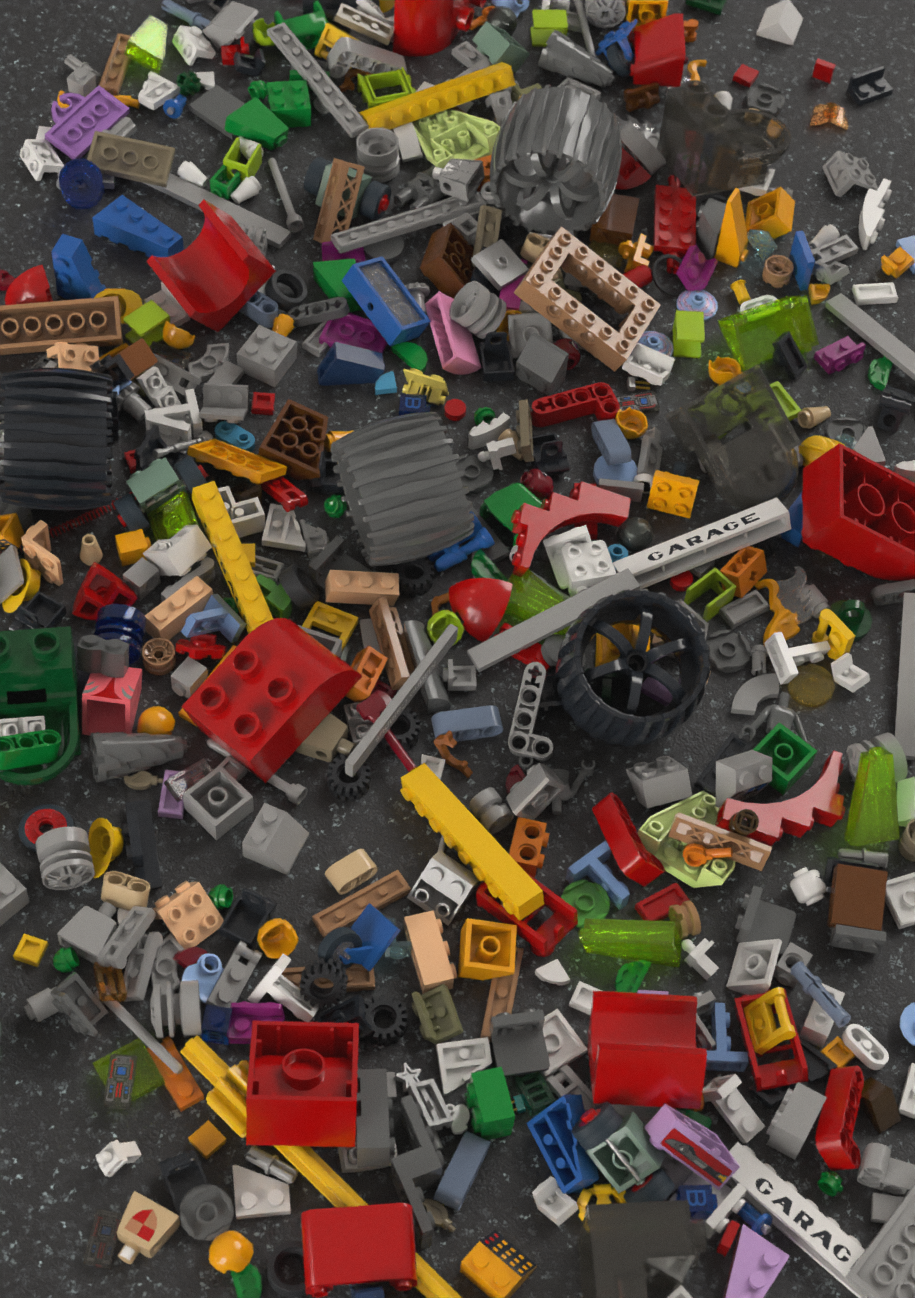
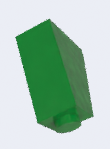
[224,97,289,151]
[313,258,362,312]

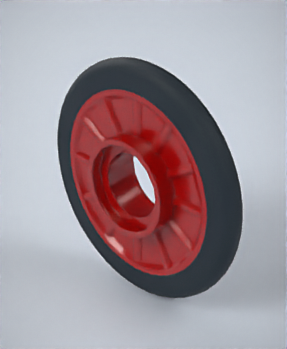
[19,804,74,852]

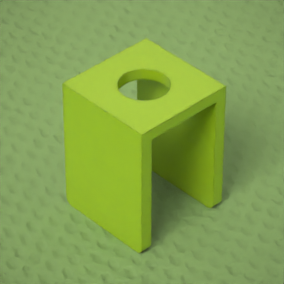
[530,10,568,46]
[223,137,262,183]
[123,300,170,348]
[672,310,705,358]
[684,567,736,622]

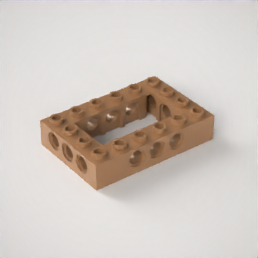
[514,226,661,372]

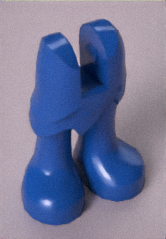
[426,511,495,572]

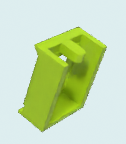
[357,67,416,109]

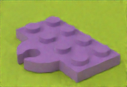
[45,85,130,162]

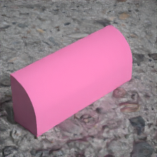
[425,292,481,375]

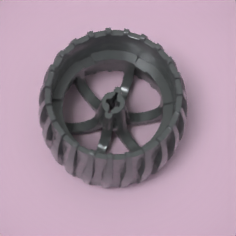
[490,84,622,235]
[331,412,474,566]

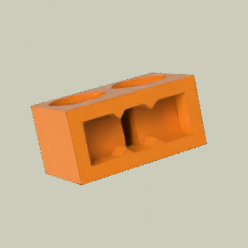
[345,646,388,702]
[509,817,550,877]

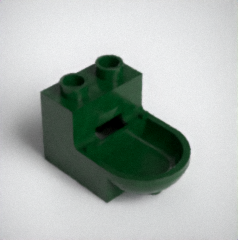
[0,626,81,786]

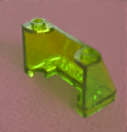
[717,295,819,373]

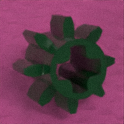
[176,70,201,97]

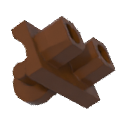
[624,82,660,112]

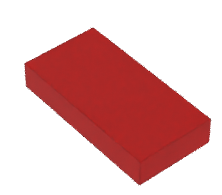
[635,882,690,927]

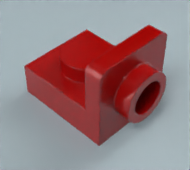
[221,36,249,65]

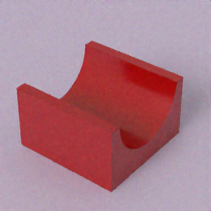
[147,199,276,332]
[587,991,707,1109]
[246,1021,359,1147]

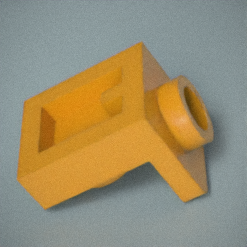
[881,247,915,279]

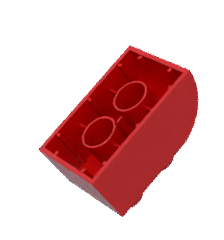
[393,0,487,57]
[801,443,915,581]
[181,618,362,783]

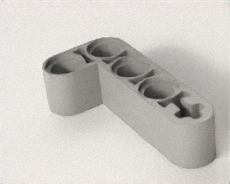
[327,37,407,78]
[508,662,553,761]
[857,1143,915,1197]

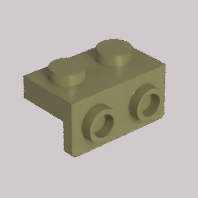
[412,984,464,1045]

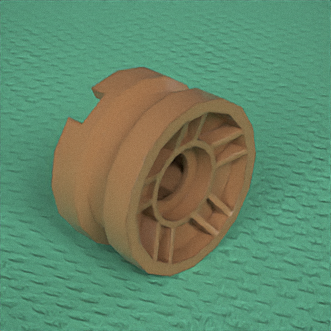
[762,255,794,288]
[142,638,176,675]
[669,900,701,940]

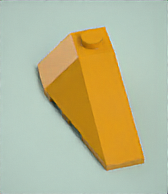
[715,188,749,268]

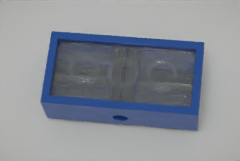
[342,256,431,346]

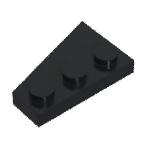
[749,1035,838,1108]

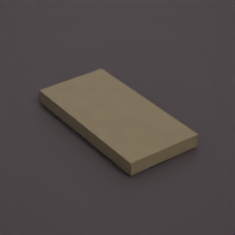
[85,131,176,187]

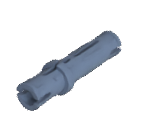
[161,0,211,30]
[790,961,851,1028]

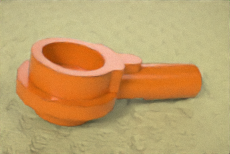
[469,6,495,30]
[683,843,733,867]

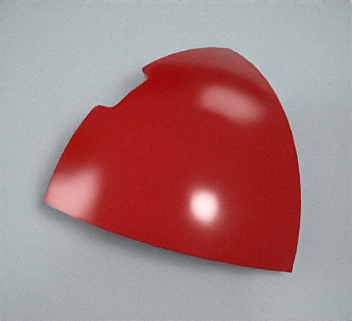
[615,147,652,189]
[5,265,53,305]
[72,562,137,620]
[449,578,513,642]

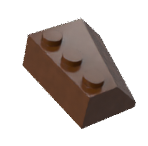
[420,222,474,299]
[258,399,328,480]

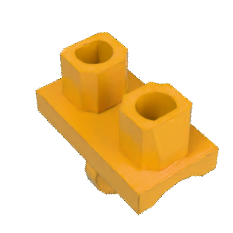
[618,233,654,272]

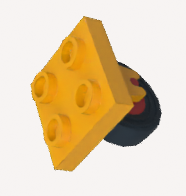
[647,461,699,519]

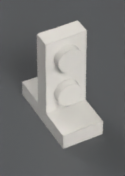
[144,389,203,438]
[764,632,831,685]
[248,953,319,1022]
[703,1074,765,1143]

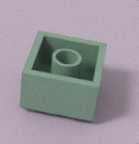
[472,21,530,73]

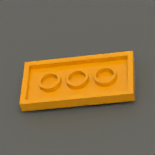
[187,439,287,484]

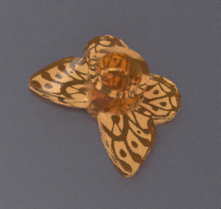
[810,102,848,130]

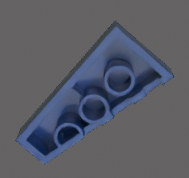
[92,195,184,257]

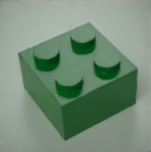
[267,80,311,127]
[753,722,817,795]
[465,1067,515,1140]

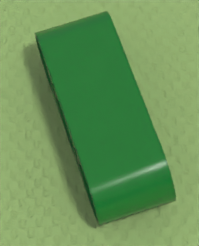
[0,730,61,770]

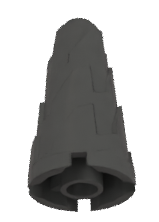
[538,30,615,88]
[89,732,187,782]

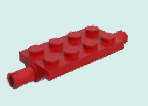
[653,175,696,274]

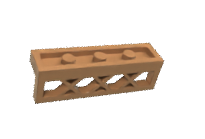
[313,158,365,243]
[369,598,415,690]
[668,812,772,871]

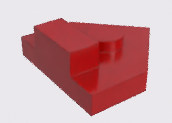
[175,634,227,659]

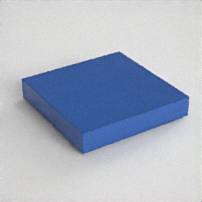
[789,231,815,291]

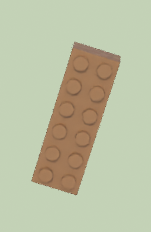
[0,296,123,355]

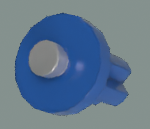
[163,94,187,119]
[737,1202,773,1236]

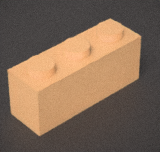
[325,570,399,606]
[144,576,213,640]
[403,910,457,994]

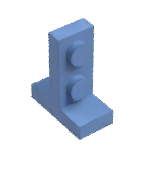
[181,594,246,643]
[566,841,630,910]
[705,1002,748,1072]

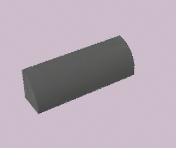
[403,620,451,714]

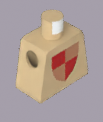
[117,1191,180,1264]

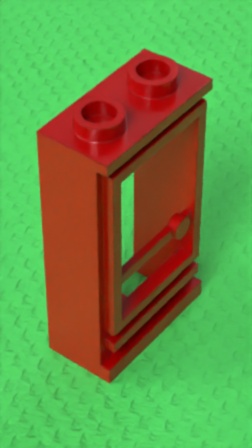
[476,872,578,956]
[734,989,808,1091]

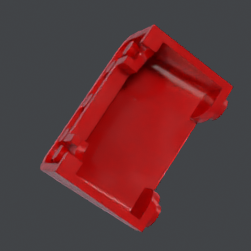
[629,13,685,87]
[301,1203,418,1297]

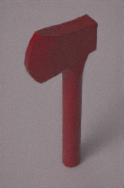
[356,690,417,772]

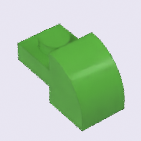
[256,574,292,619]

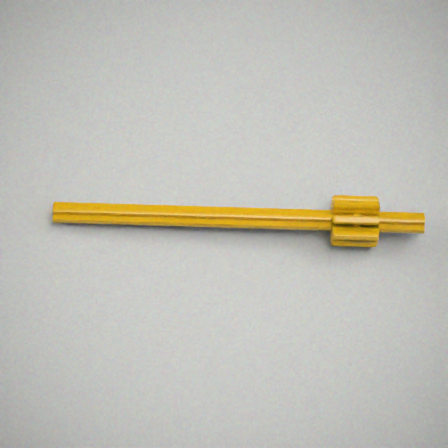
[181,1035,462,1298]

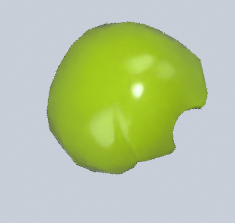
[252,19,276,46]
[427,610,464,646]

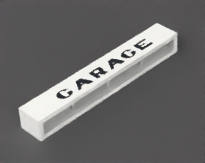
[613,498,791,589]
[726,1142,868,1298]

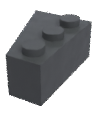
[356,1069,395,1167]

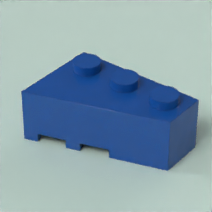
[51,234,107,300]
[527,1094,599,1194]

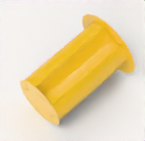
[730,280,751,305]

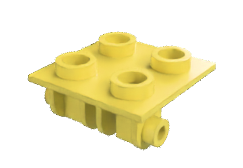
[402,368,449,406]

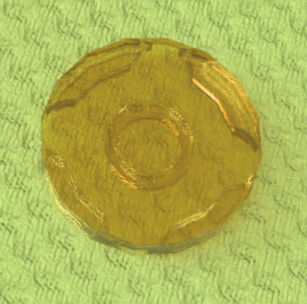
[787,664,835,707]

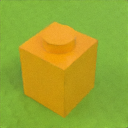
[115,529,151,566]

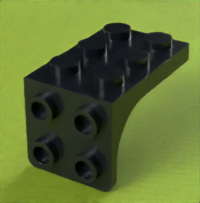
[134,424,222,501]

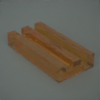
[93,962,127,1001]

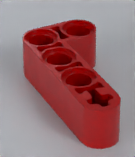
[531,382,620,427]
[592,792,665,887]
[815,1066,864,1171]

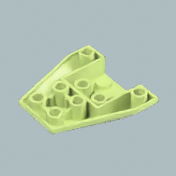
[413,108,500,168]
[638,790,736,888]

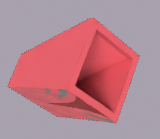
[82,667,142,735]

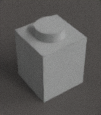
[67,66,96,97]
[171,656,208,699]

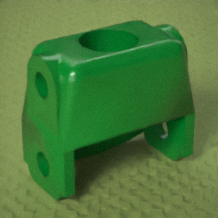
[274,1,328,50]
[479,483,542,546]

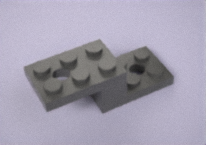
[390,1095,445,1250]

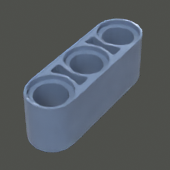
[239,291,278,328]
[591,419,631,466]
[431,705,503,741]
[434,1131,491,1211]

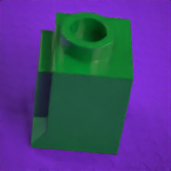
[210,165,241,200]

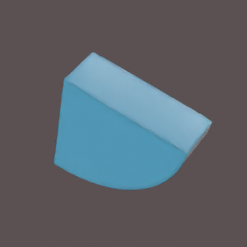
[375,371,397,395]

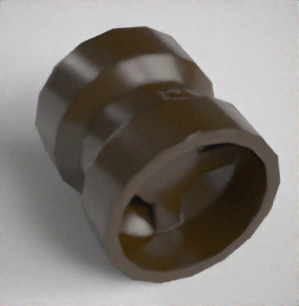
[728,809,759,836]

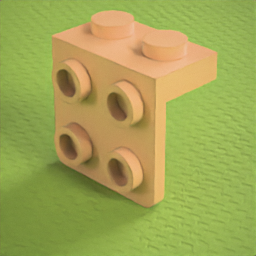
[47,342,99,371]
[22,520,63,586]
[153,881,224,949]

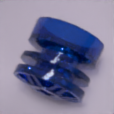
[59,159,104,210]
[93,604,147,664]

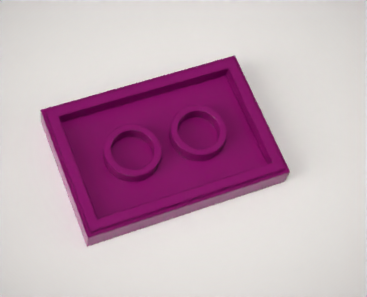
[319,313,388,356]

